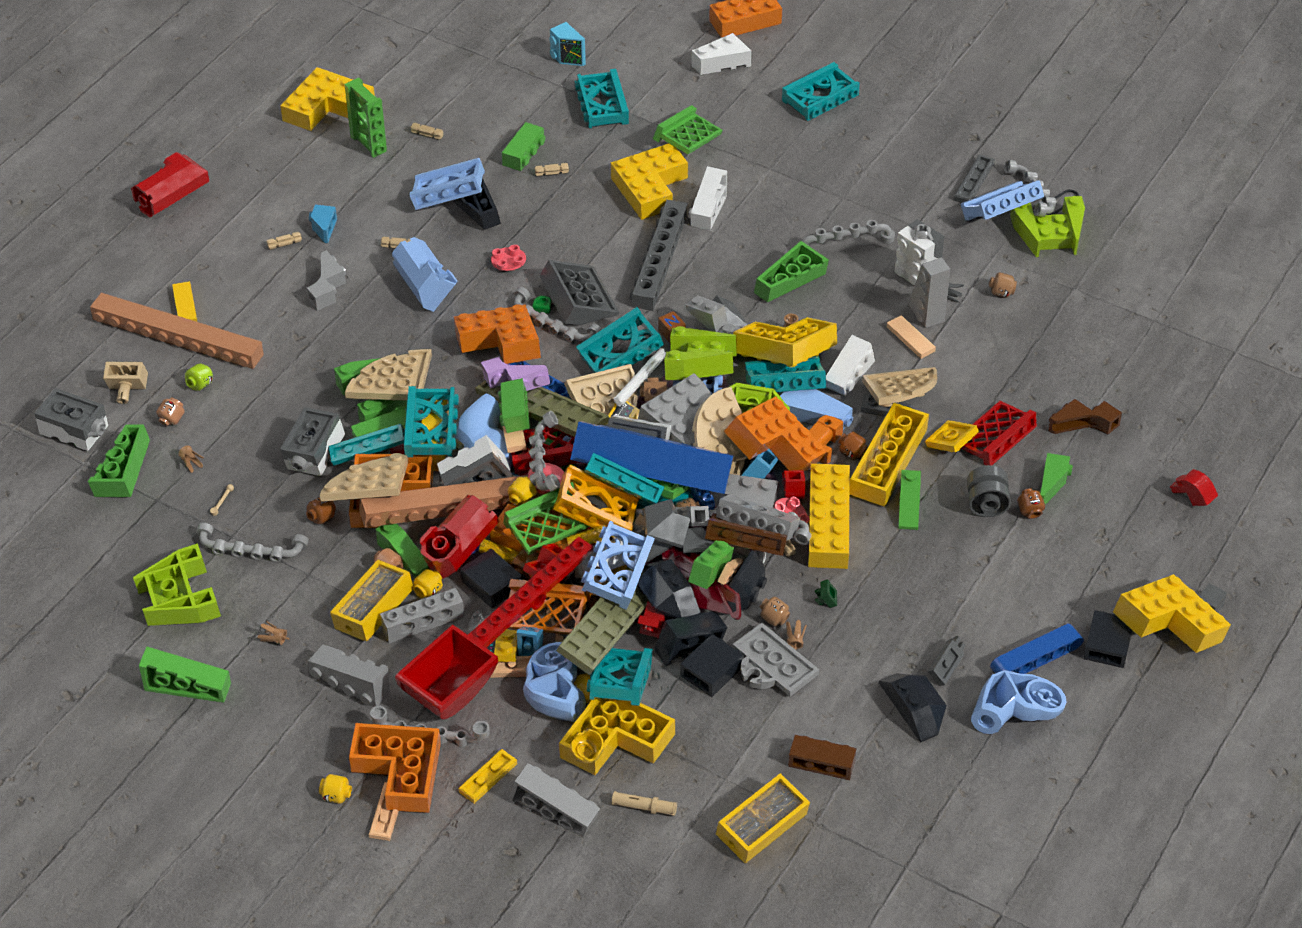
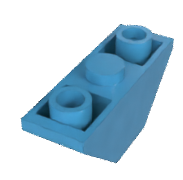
[741,449,778,479]

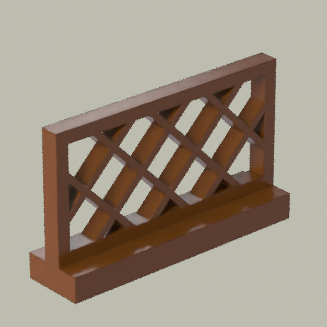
[705,513,787,556]

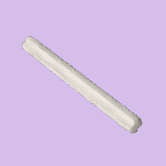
[614,348,666,406]

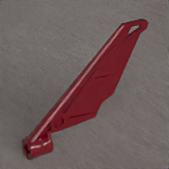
[653,546,741,620]

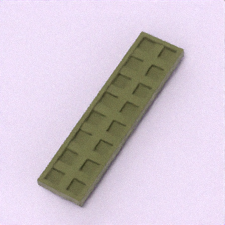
[475,380,609,437]
[556,567,649,675]

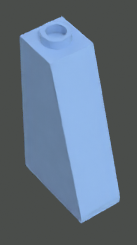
[780,389,853,430]

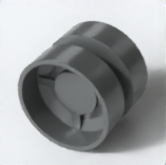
[967,465,1011,517]

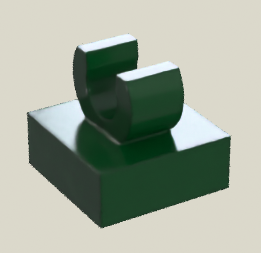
[815,579,837,608]

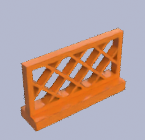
[508,579,591,635]

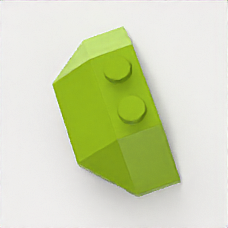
[730,383,790,413]

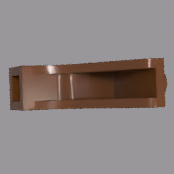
[1048,399,1122,435]

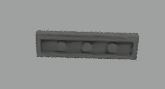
[953,154,995,203]

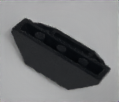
[717,549,767,616]
[637,559,700,618]
[879,673,947,743]

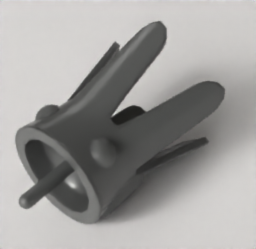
[947,283,964,303]

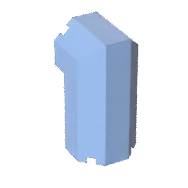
[392,237,458,312]

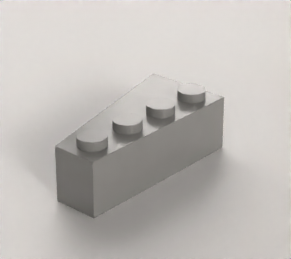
[308,644,391,707]

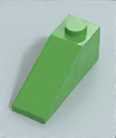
[1041,453,1073,505]
[898,470,921,530]
[376,524,429,577]

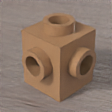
[640,377,667,401]

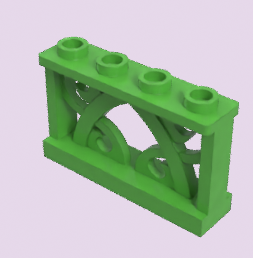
[344,77,387,158]

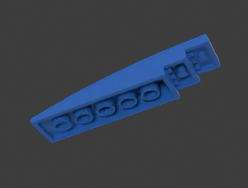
[570,421,733,494]

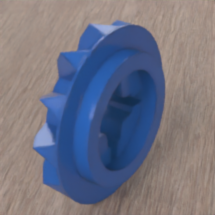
[691,487,715,510]

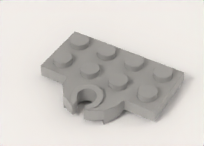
[733,623,819,697]

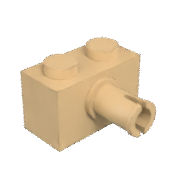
[103,362,148,404]

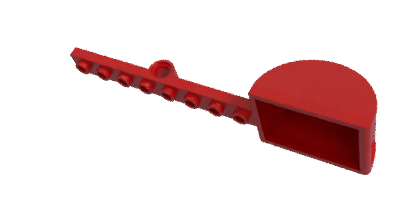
[395,536,594,719]

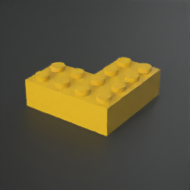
[280,67,375,131]
[611,143,688,220]
[733,317,837,367]
[1113,574,1231,653]
[559,697,675,775]

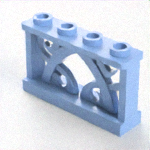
[410,158,485,210]
[960,180,1044,220]
[581,521,655,610]

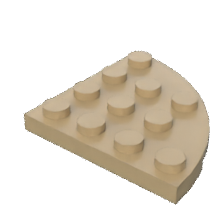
[345,349,432,400]
[564,364,638,415]
[862,367,937,407]
[692,387,753,461]
[320,453,408,501]

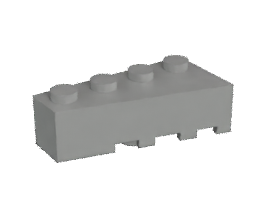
[908,257,950,328]
[710,474,778,508]
[508,763,600,837]

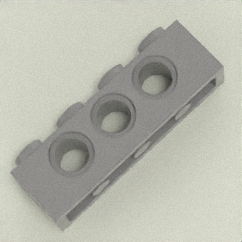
[716,494,800,540]
[380,588,464,643]

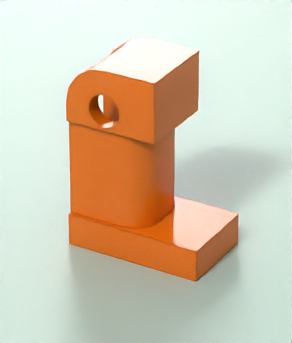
[809,415,843,464]

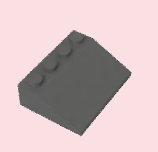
[540,260,619,325]

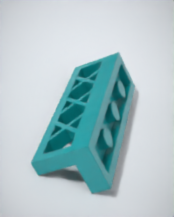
[329,424,405,465]

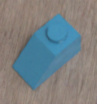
[309,204,337,243]
[517,626,543,656]

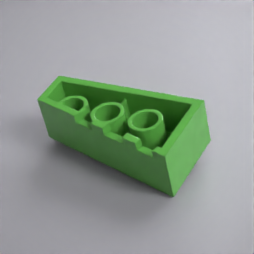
[754,241,829,302]
[88,424,150,497]
[139,646,231,703]

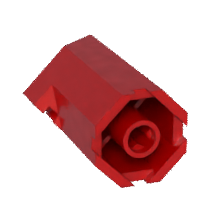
[131,152,210,218]
[420,495,500,579]

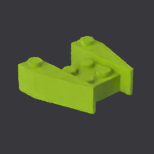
[1010,196,1085,257]
[664,326,737,380]
[133,543,221,626]

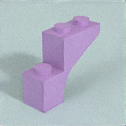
[481,357,550,391]

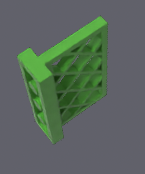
[653,105,723,154]
[503,482,590,555]

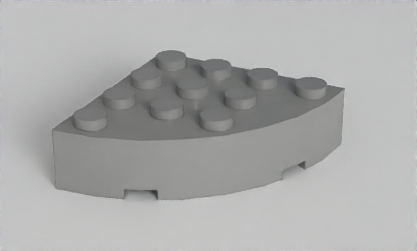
[638,373,711,446]

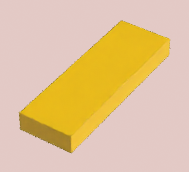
[172,281,197,322]
[458,749,517,804]

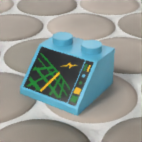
[549,22,586,66]

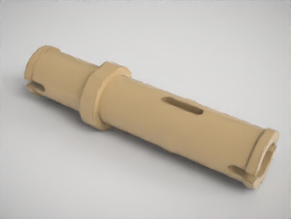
[612,791,677,816]

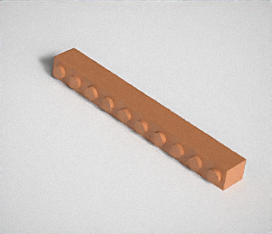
[90,293,264,369]
[359,475,549,528]

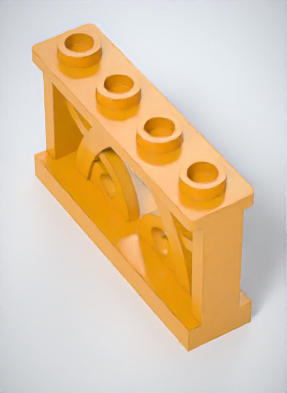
[553,465,639,537]

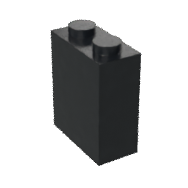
[460,548,522,609]
[1084,610,1132,668]
[680,634,744,697]

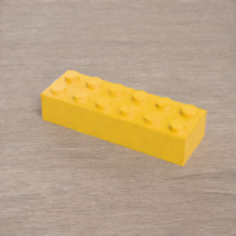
[849,403,929,507]
[808,464,850,569]

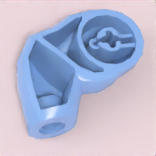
[453,394,513,469]
[523,642,586,722]
[971,670,1067,734]

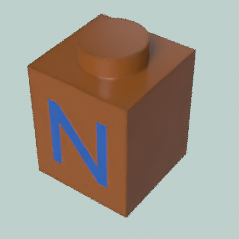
[658,311,686,344]

